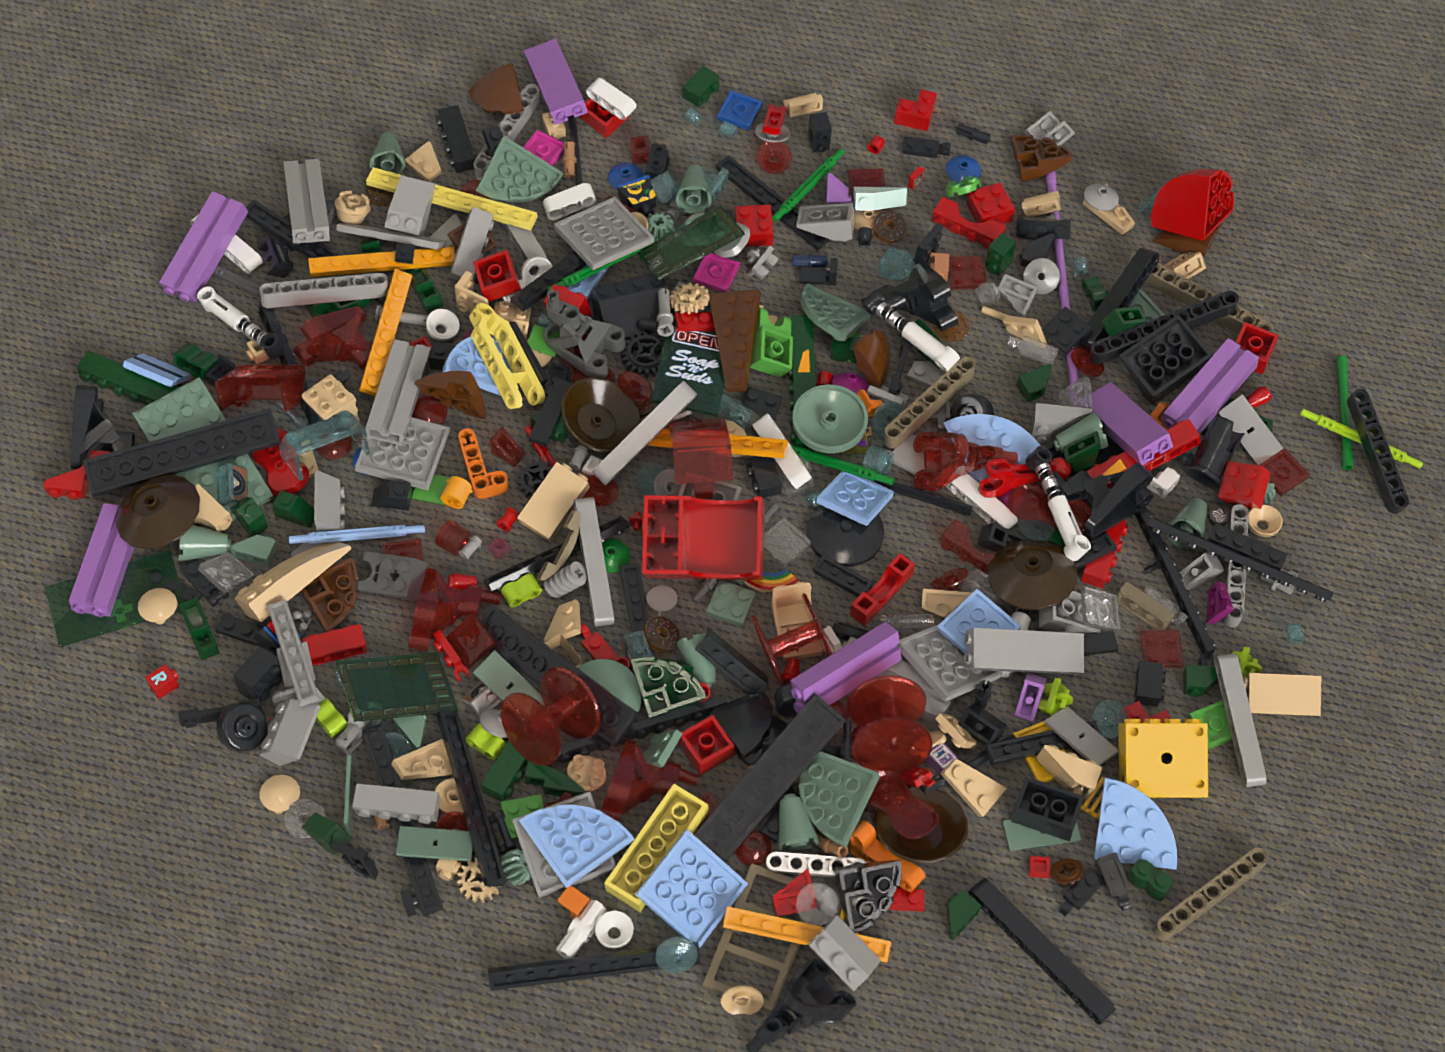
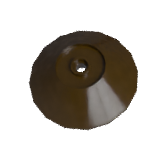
[561,377,641,454]
[116,474,200,550]
[988,540,1077,610]
[875,786,968,864]

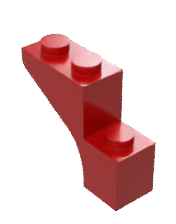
[43,450,110,500]

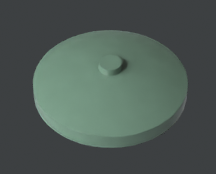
[792,385,868,453]
[563,659,642,736]

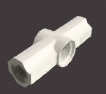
[556,900,606,959]

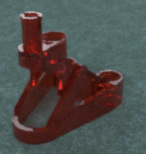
[293,306,373,369]
[913,432,1018,492]
[408,567,502,652]
[601,739,700,822]

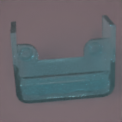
[279,412,370,481]

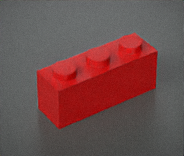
[302,624,367,666]

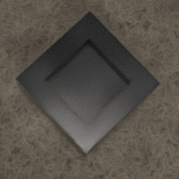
[395,243,415,264]
[400,889,418,917]

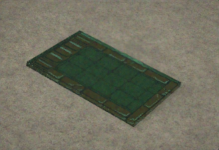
[637,205,745,280]
[336,652,458,722]

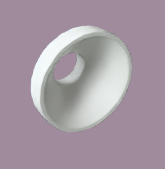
[521,256,553,285]
[426,309,460,341]
[595,911,634,949]

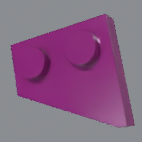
[1206,581,1234,625]

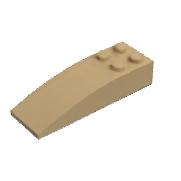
[234,542,352,622]

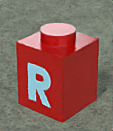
[145,664,179,699]

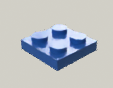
[717,90,763,130]

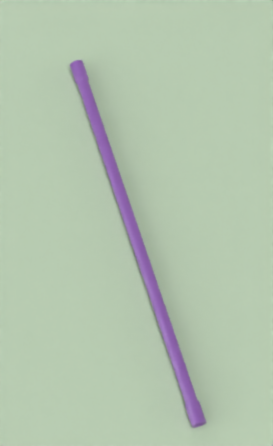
[1045,171,1082,408]

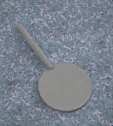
[646,585,677,635]

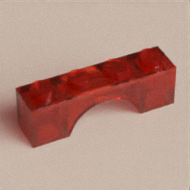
[940,519,997,575]

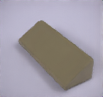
[1115,582,1175,633]

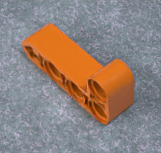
[458,428,508,499]
[849,821,925,892]

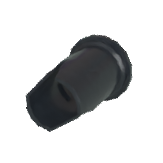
[1182,416,1245,489]

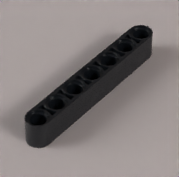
[1079,247,1159,350]
[1347,389,1409,514]

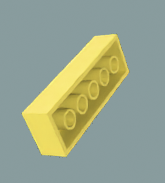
[604,784,709,912]

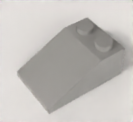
[385,175,436,236]
[796,203,855,241]
[1031,403,1092,444]
[1039,591,1101,635]

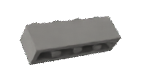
[448,207,494,281]
[352,784,441,824]

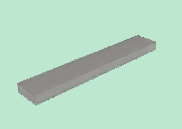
[337,222,445,250]
[267,599,320,707]

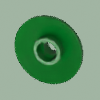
[602,539,630,573]

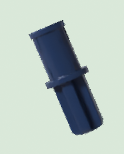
[791,253,828,267]

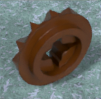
[1051,859,1084,886]

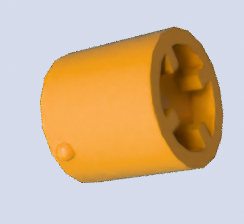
[440,476,473,509]

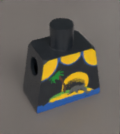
[618,175,656,218]

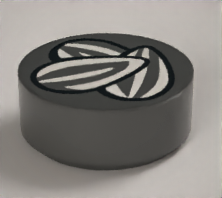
[1208,507,1229,526]

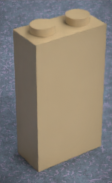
[517,462,590,543]
[1243,673,1321,716]

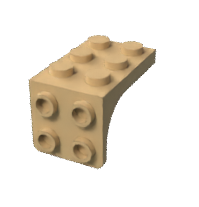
[302,374,360,434]
[771,582,822,661]

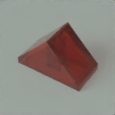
[490,427,526,467]

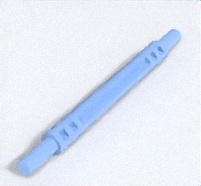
[289,525,425,544]

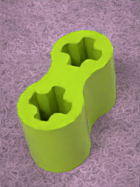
[501,573,542,608]
[316,698,347,738]
[465,723,506,762]

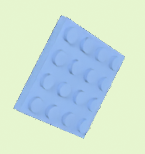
[635,830,748,948]

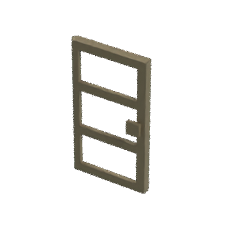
[703,863,821,1013]

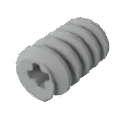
[544,561,587,598]

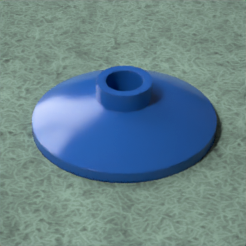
[946,156,981,182]
[608,163,643,190]

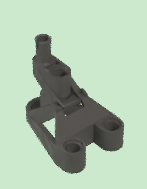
[544,289,626,379]

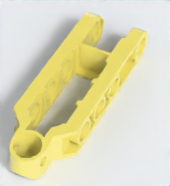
[469,303,546,409]

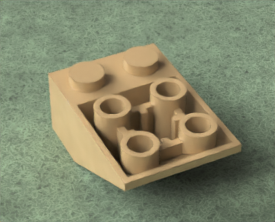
[1036,745,1102,800]

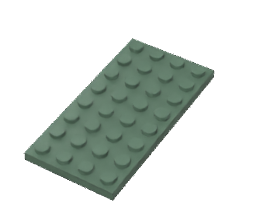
[132,377,274,531]

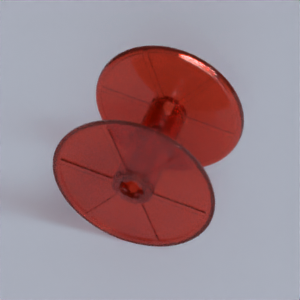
[751,593,832,687]
[501,667,600,766]
[847,676,933,774]

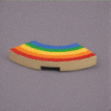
[745,568,800,593]

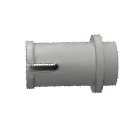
[569,445,588,471]
[458,535,482,560]

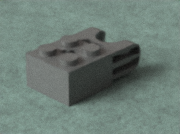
[355,551,428,601]

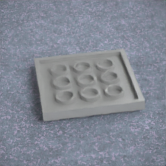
[554,197,654,270]
[355,417,450,491]
[897,624,1002,702]
[512,792,616,898]

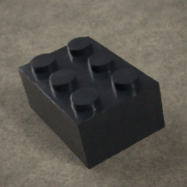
[1011,777,1084,842]

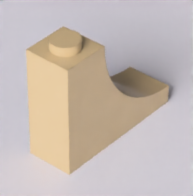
[194,484,233,532]

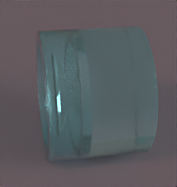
[650,170,679,203]
[863,445,894,475]

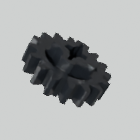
[516,458,553,497]

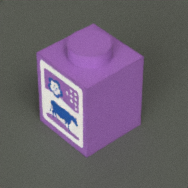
[925,743,958,774]

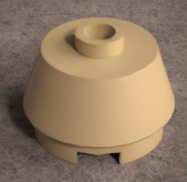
[335,191,370,225]

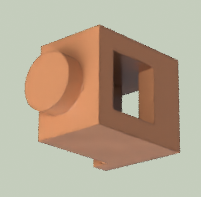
[930,253,949,281]

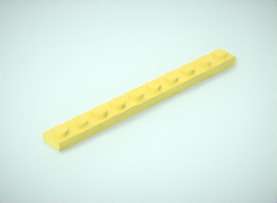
[366,167,538,231]

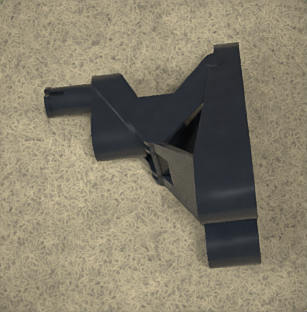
[861,261,958,332]
[70,385,135,470]
[1051,462,1154,537]
[746,958,856,1052]

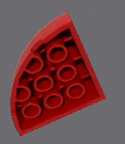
[1150,168,1234,241]

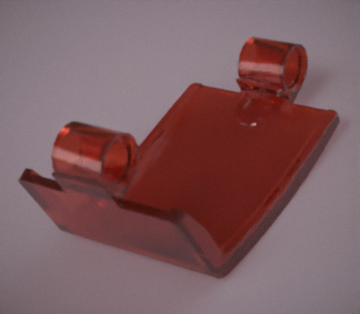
[668,418,733,499]

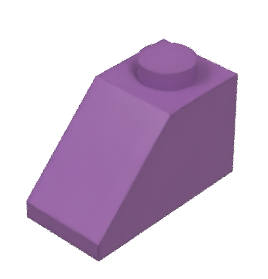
[826,173,852,205]
[1014,673,1046,721]

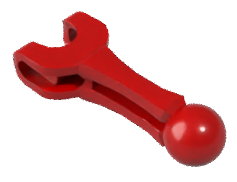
[978,457,1071,498]

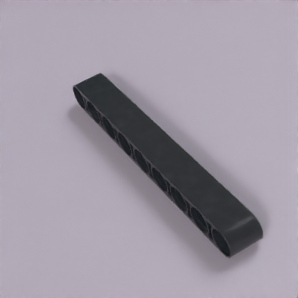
[1089,291,1239,364]
[968,878,1116,1025]

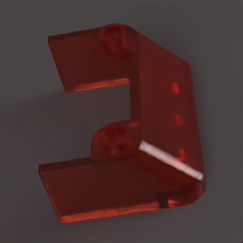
[215,364,306,412]

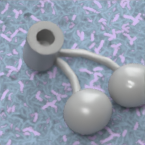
[292,611,311,635]

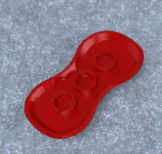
[250,428,309,497]

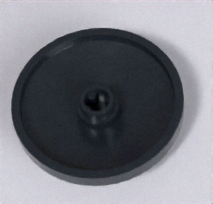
[807,505,884,567]

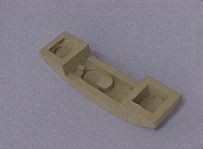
[536,510,580,581]

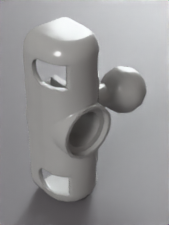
[335,701,383,755]

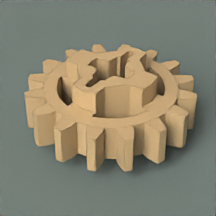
[669,283,710,314]
[457,857,499,903]

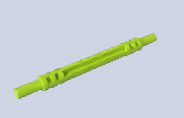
[1300,408,1423,469]

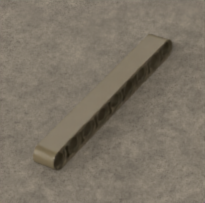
[1127,253,1273,333]

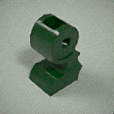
[1082,276,1108,311]

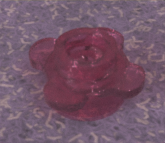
[488,538,511,559]

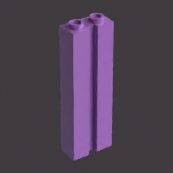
[524,38,588,125]
[159,191,248,303]
[1162,338,1259,434]
[1080,382,1173,465]
[69,503,134,617]
[791,622,902,713]

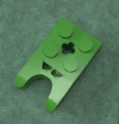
[750,307,793,377]

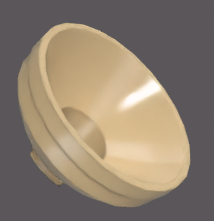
[1248,504,1283,537]

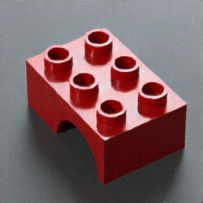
[642,495,765,580]

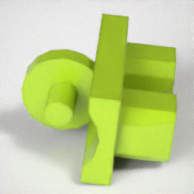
[1232,647,1262,677]
[1038,678,1074,716]

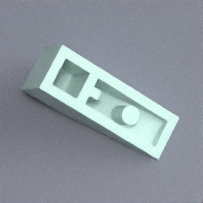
[853,187,907,210]

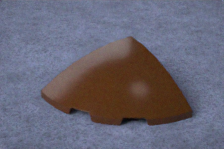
[469,62,524,114]
[1010,135,1073,182]
[1153,223,1222,256]
[854,329,891,389]
[414,371,486,419]
[300,557,358,632]

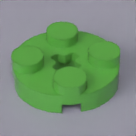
[945,175,981,197]

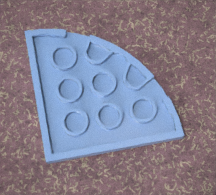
[442,336,513,396]
[944,414,1040,484]
[1094,777,1177,870]
[519,805,635,888]

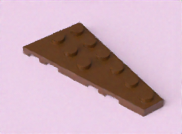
[709,289,761,392]

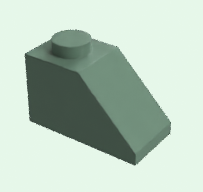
[230,535,278,568]
[394,706,427,751]

